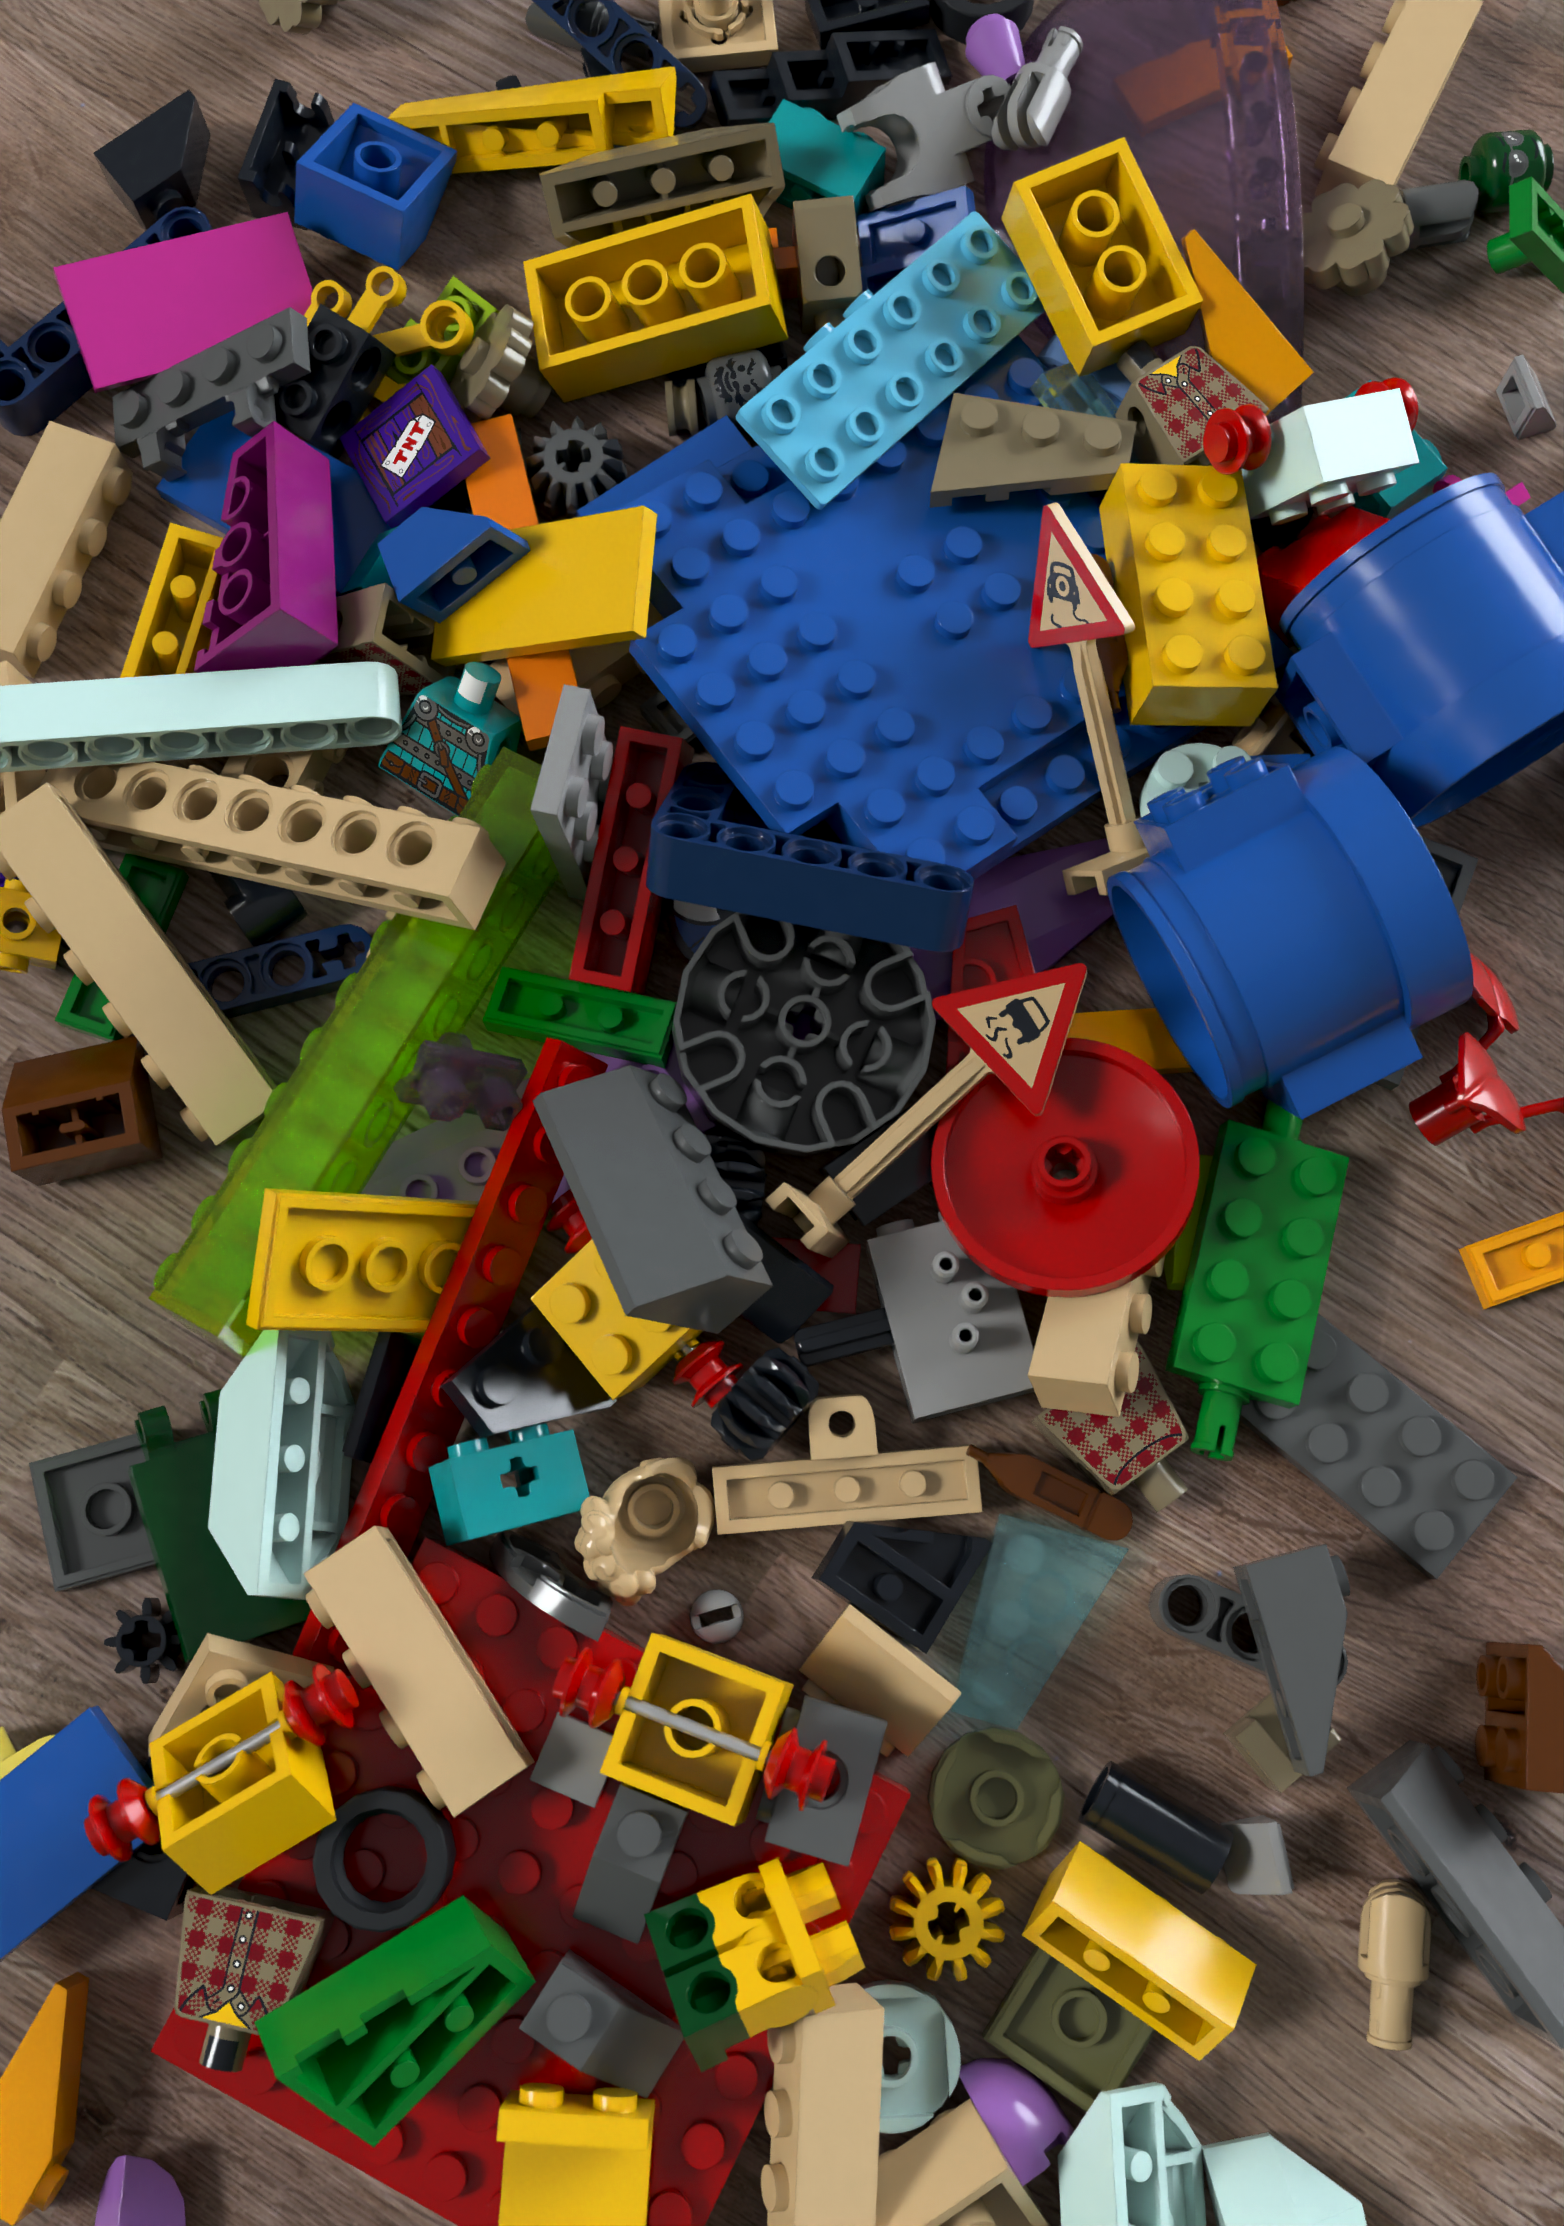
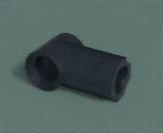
[210,872,309,947]

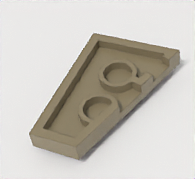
[930,393,1137,508]

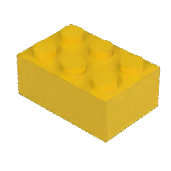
[1001,137,1204,378]

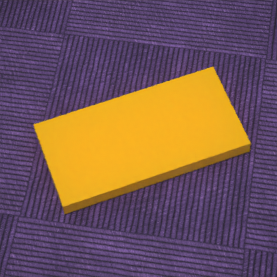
[431,505,657,667]
[246,1188,479,1333]

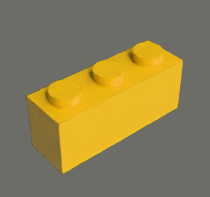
[1022,1841,1257,2061]

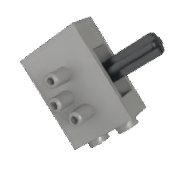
[794,1212,1035,1424]

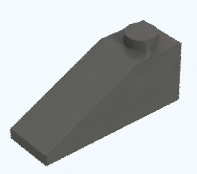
[1233,1544,1350,1777]

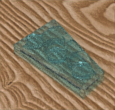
[950,1514,1129,1730]

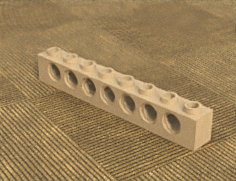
[38,761,506,930]

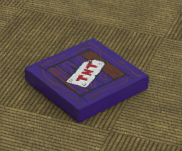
[340,364,491,528]

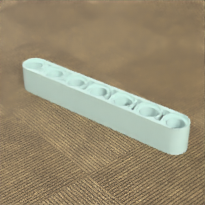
[0,661,402,773]

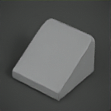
[1496,355,1557,440]
[1220,1815,1295,1895]

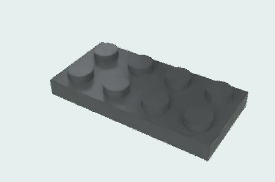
[1240,1313,1518,1580]

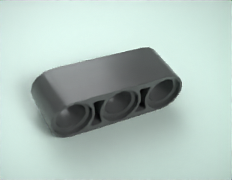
[1148,1574,1348,1685]

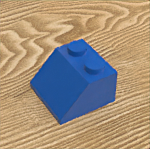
[294,102,457,271]

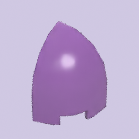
[959,2058,1074,2186]
[95,2155,186,2226]

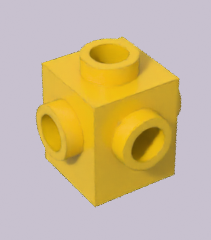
[0,879,62,974]

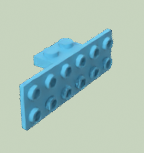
[736,211,1045,510]

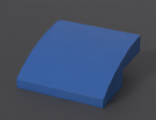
[857,185,975,294]

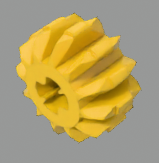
[889,1857,1005,1981]

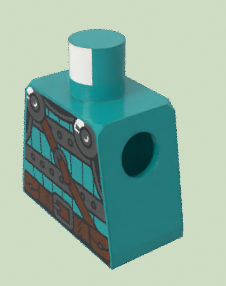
[378,662,522,824]

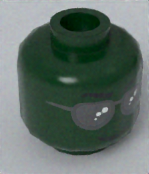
[1458,129,1554,213]

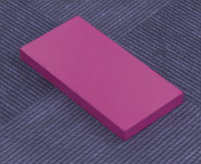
[53,212,313,393]

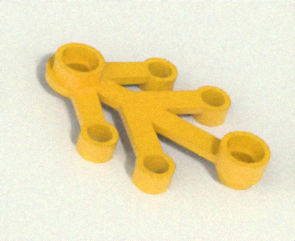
[304,266,474,422]

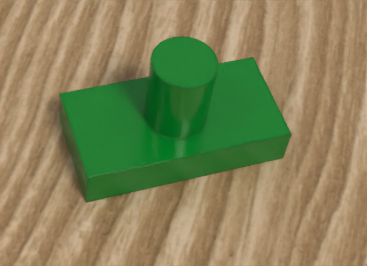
[1487,177,1564,294]

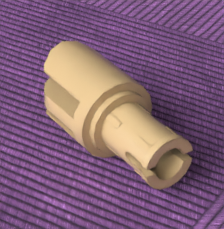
[1357,1879,1432,2051]

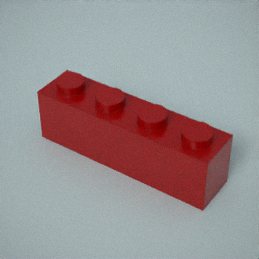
[569,726,694,995]

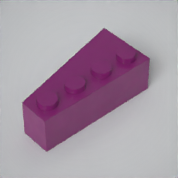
[194,421,339,673]

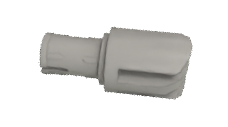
[991,26,1083,151]

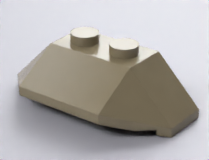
[539,122,785,248]

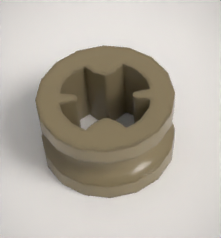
[665,379,699,437]

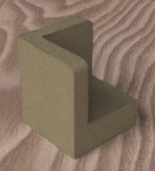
[1223,1692,1342,1793]

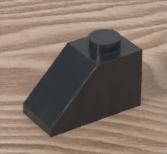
[94,89,211,231]

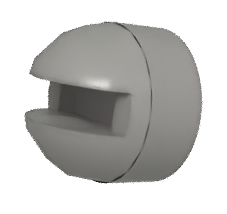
[690,1589,744,1644]

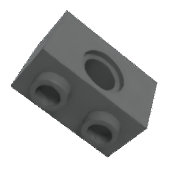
[756,1695,888,1867]

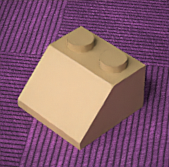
[799,1604,962,1758]
[875,2099,1051,2226]

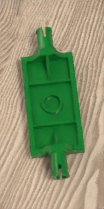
[1165,1099,1349,1461]

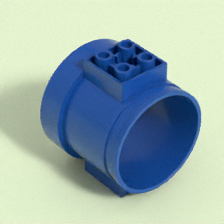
[1275,473,1564,829]
[1107,746,1473,1120]

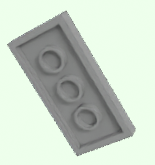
[530,684,613,900]

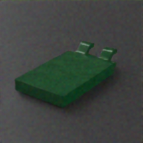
[128,1388,311,1663]

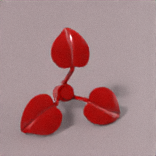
[1409,952,1564,1146]

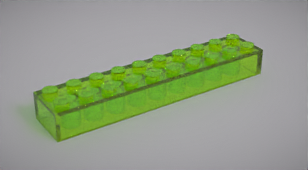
[149,747,559,1359]

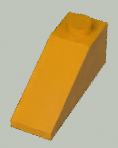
[1181,229,1314,416]
[0,1972,89,2226]

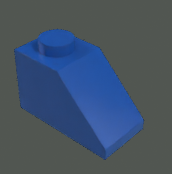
[377,507,531,623]

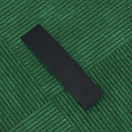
[708,29,952,127]

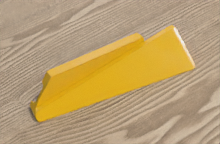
[387,67,676,174]

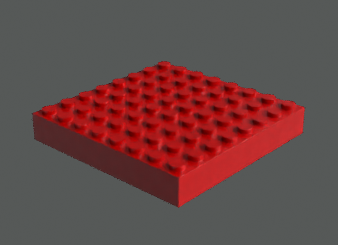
[150,1537,911,2226]

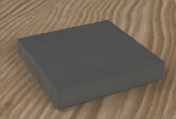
[29,1433,156,1592]

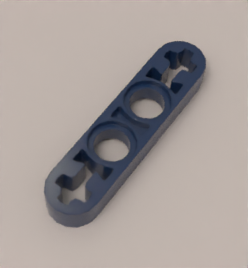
[532,0,708,130]
[187,924,377,1019]

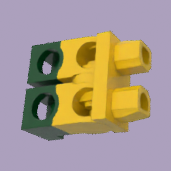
[644,1858,865,2072]

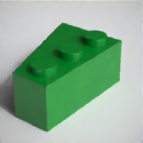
[254,1895,536,2147]

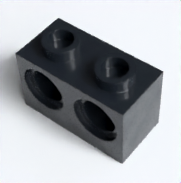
[274,303,397,459]

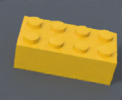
[523,194,788,402]
[1099,463,1278,726]

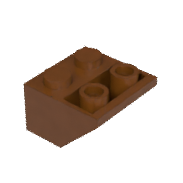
[1,1036,163,1186]
[1475,1642,1564,1794]

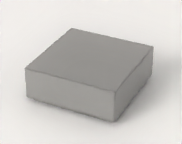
[530,1712,614,1808]

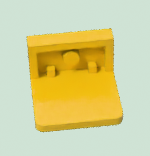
[497,2083,655,2226]

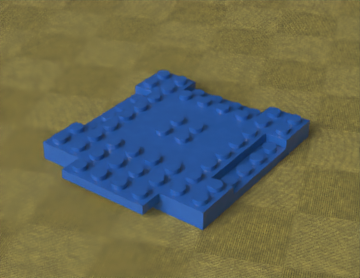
[614,335,1294,880]

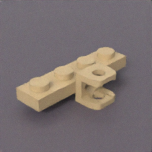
[712,1393,982,1535]

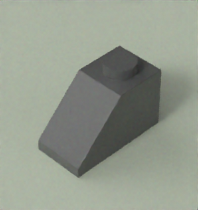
[572,1782,690,1944]
[519,1949,684,2098]

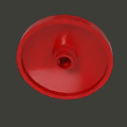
[931,1038,1200,1298]

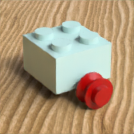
[1203,377,1419,525]

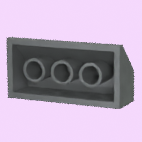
[533,1065,773,1334]
[1347,1740,1564,2049]

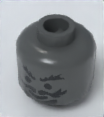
[697,349,783,435]

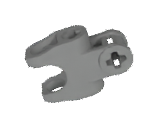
[836,62,1011,212]

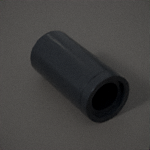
[1078,1761,1233,1894]

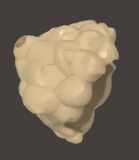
[574,1457,716,1606]

